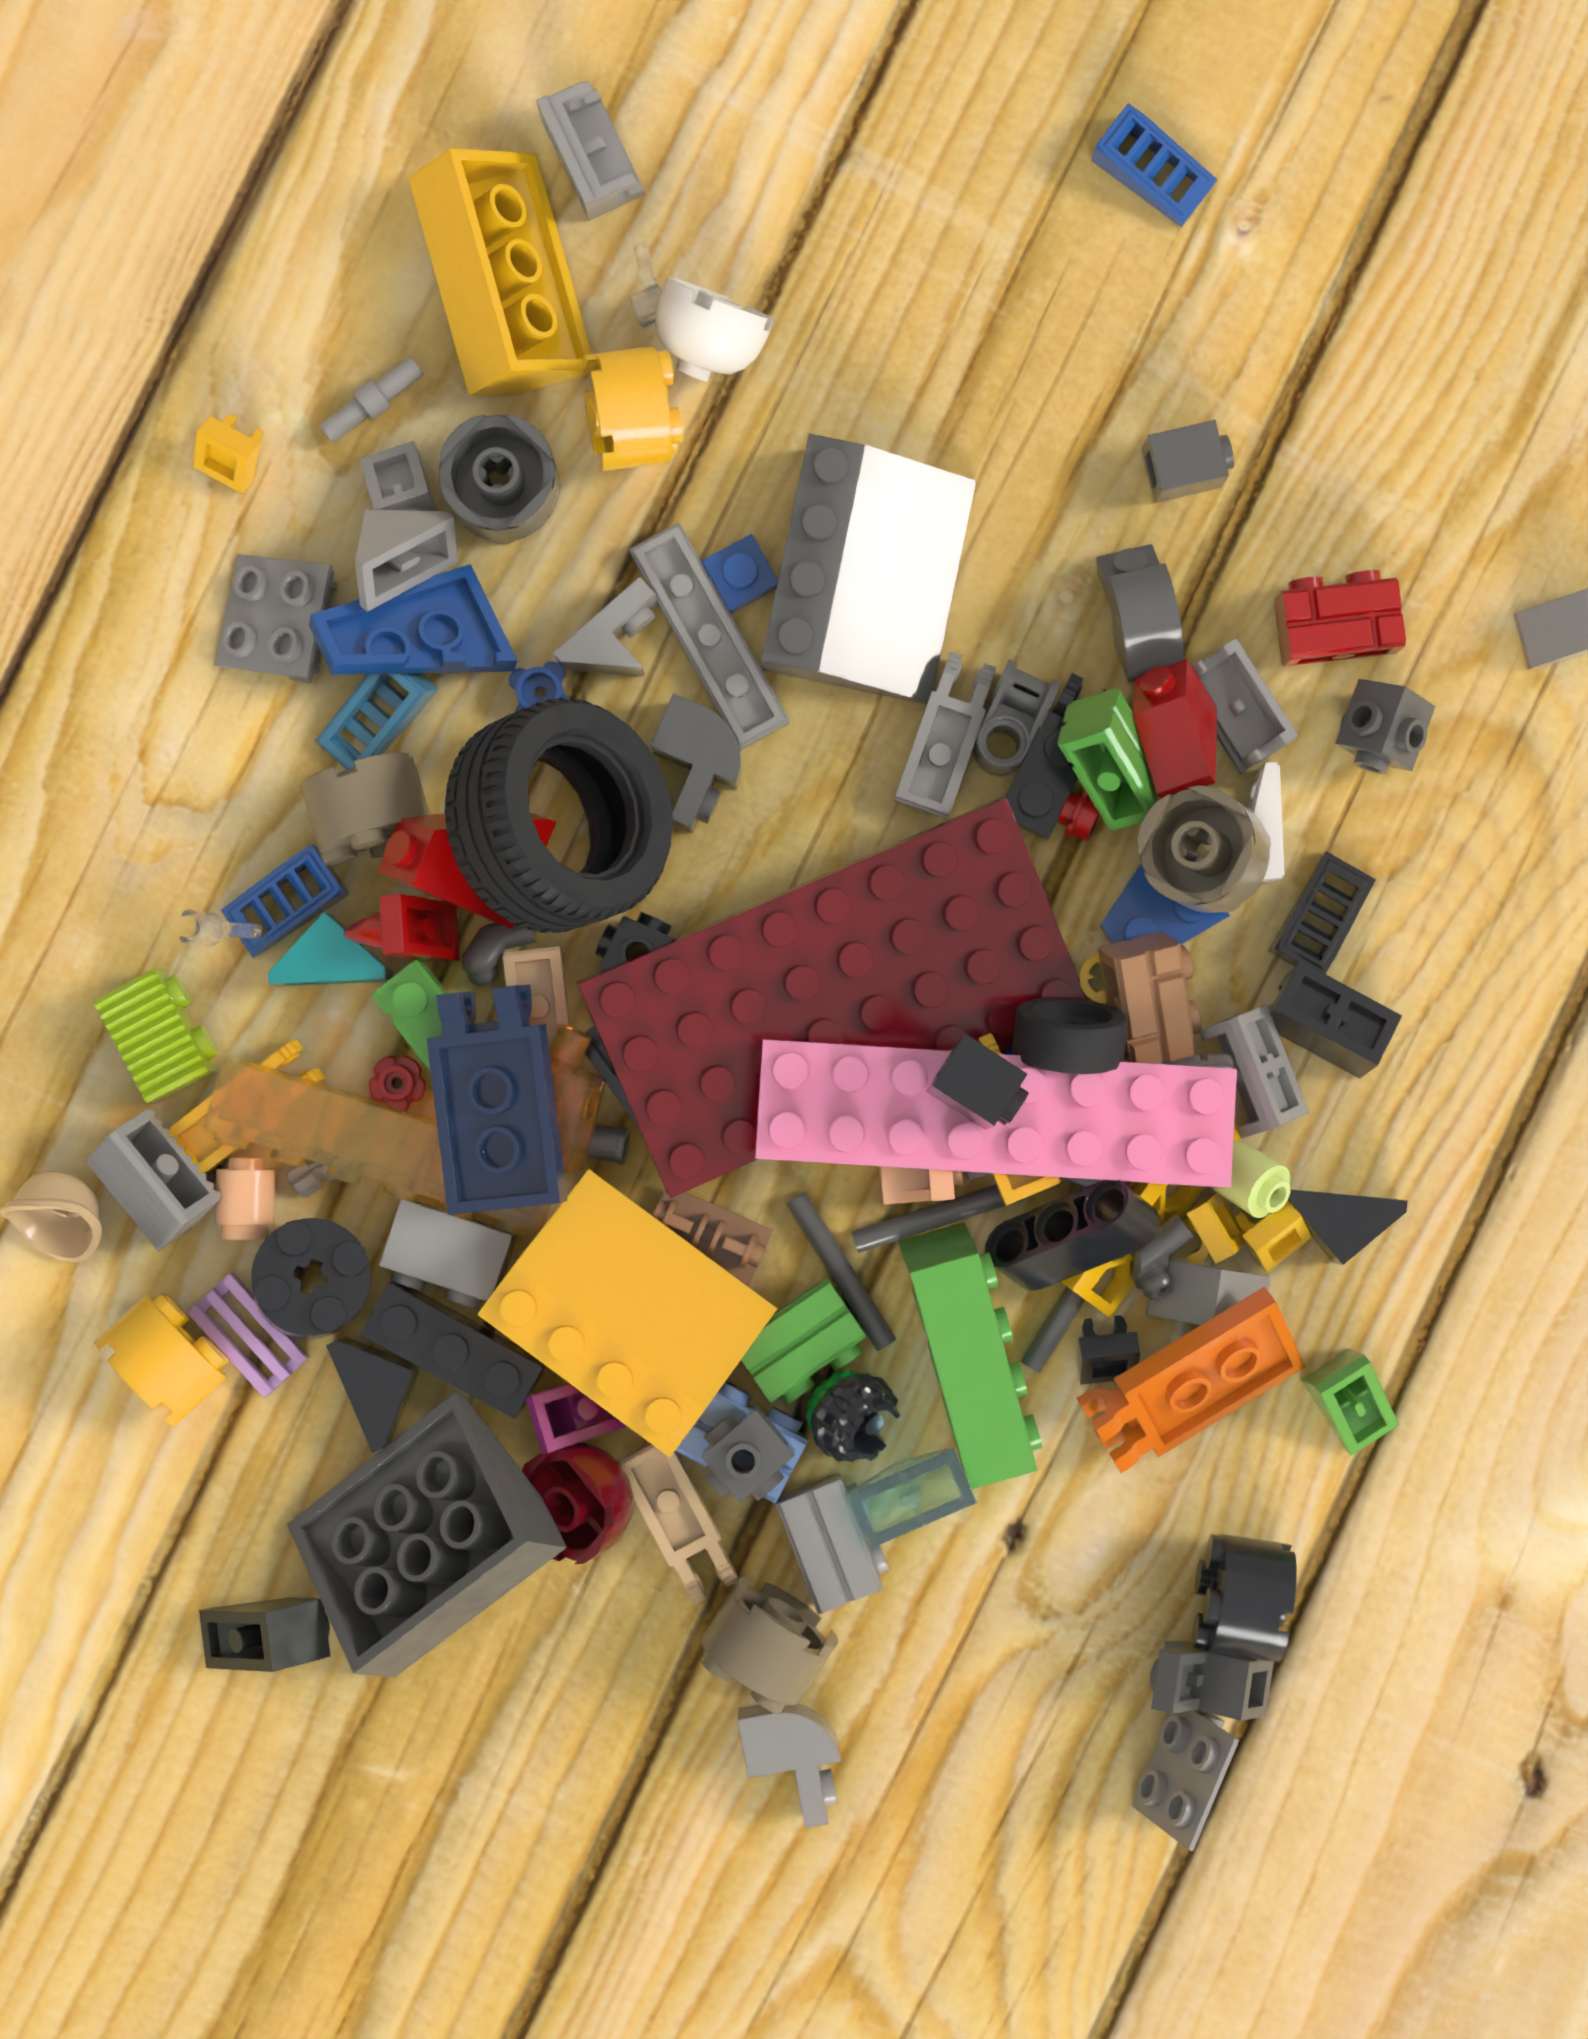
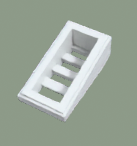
[1247,762,1285,883]

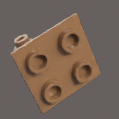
[653,1190,773,1287]

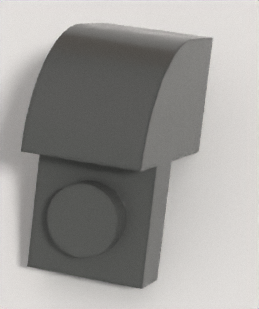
[1096,544,1184,682]
[650,693,741,833]
[1150,1641,1274,1721]

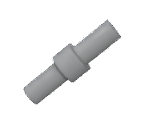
[319,356,423,443]

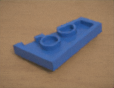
[309,564,517,675]

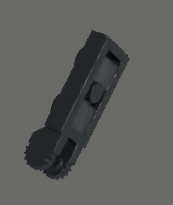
[1005,673,1107,841]

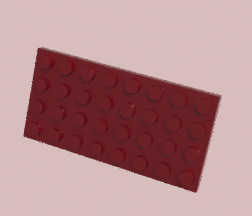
[576,797,1088,1198]

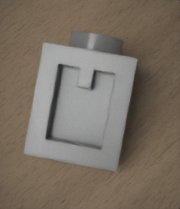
[360,441,438,511]

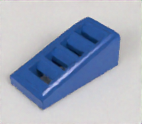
[1091,103,1217,228]
[221,844,349,958]

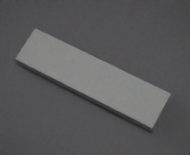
[629,522,790,751]

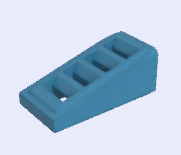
[315,673,439,770]

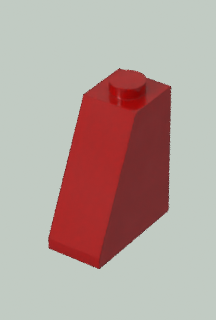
[377,813,556,929]

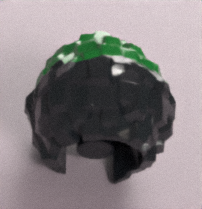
[806,1370,900,1462]

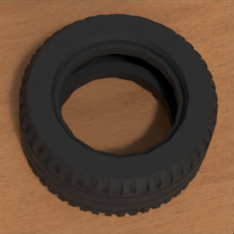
[444,698,673,933]

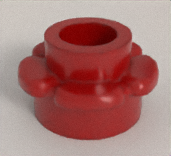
[1058,789,1100,842]
[369,1056,426,1112]

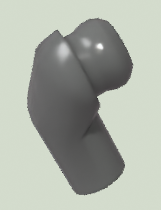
[1132,1213,1195,1300]

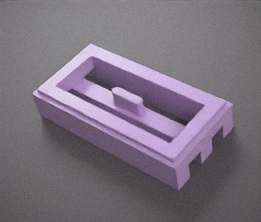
[187,1272,310,1398]

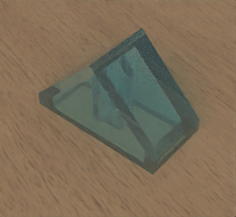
[845,1447,977,1549]

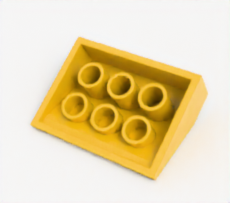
[477,1169,778,1458]

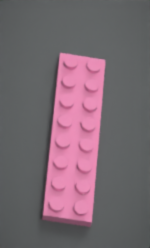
[755,1040,1237,1188]

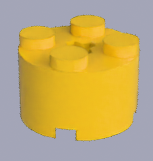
[582,346,683,472]
[94,1293,230,1427]

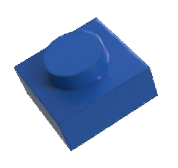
[702,534,778,614]

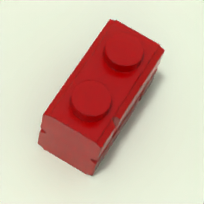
[1274,570,1406,667]

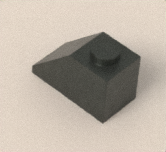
[199,1597,331,1672]

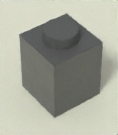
[1141,420,1234,503]

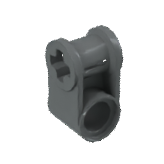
[973,659,1062,776]

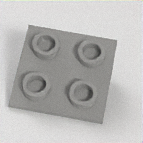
[214,554,338,684]
[1132,1710,1239,1851]

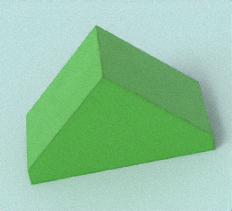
[1301,1349,1399,1456]

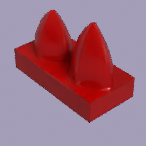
[343,894,460,963]

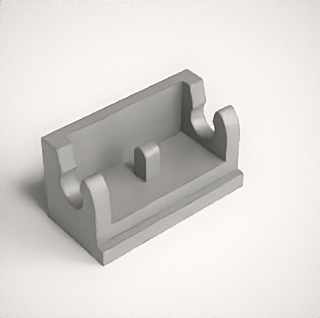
[536,81,645,221]
[1192,638,1299,774]
[1199,1004,1309,1139]

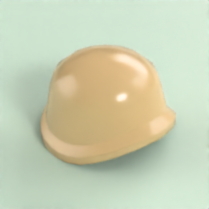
[0,1171,102,1263]

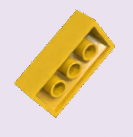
[408,148,592,396]

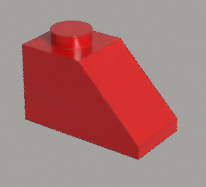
[1133,658,1217,799]

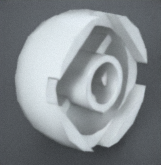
[655,277,774,382]

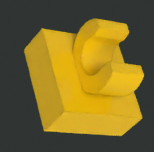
[193,414,263,494]
[1183,1192,1245,1264]
[1236,1200,1312,1273]

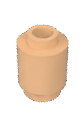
[215,1158,275,1240]

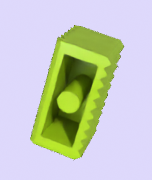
[93,968,219,1104]

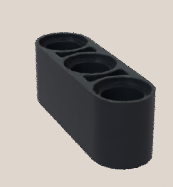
[985,1180,1160,1291]

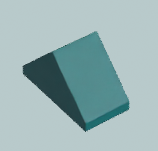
[268,912,393,987]

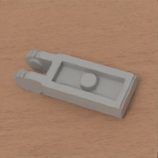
[893,651,996,820]

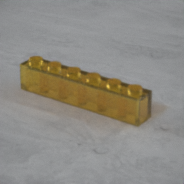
[203,1055,564,1236]

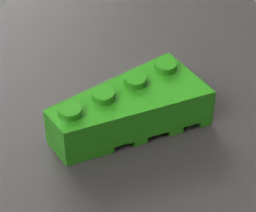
[898,1222,1043,1490]

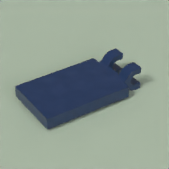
[427,984,568,1215]

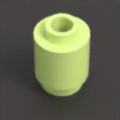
[1211,1141,1291,1218]

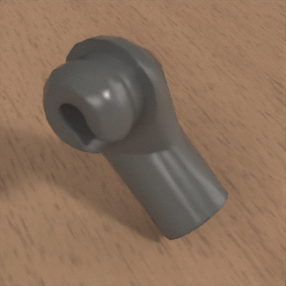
[462,923,536,986]

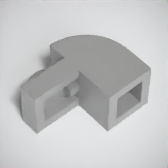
[738,1704,841,1828]

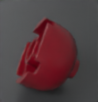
[522,1442,634,1564]

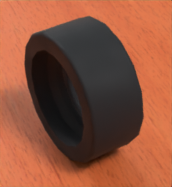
[1012,998,1128,1074]

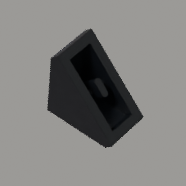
[1288,1189,1408,1265]
[326,1337,420,1453]

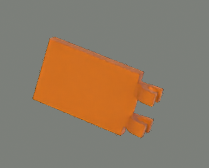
[1076,1286,1306,1473]

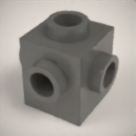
[1335,679,1436,774]
[701,1404,795,1503]

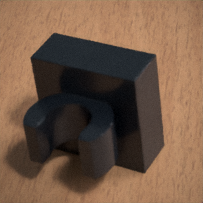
[1077,1315,1140,1385]

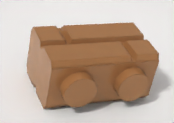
[1098,932,1201,1064]

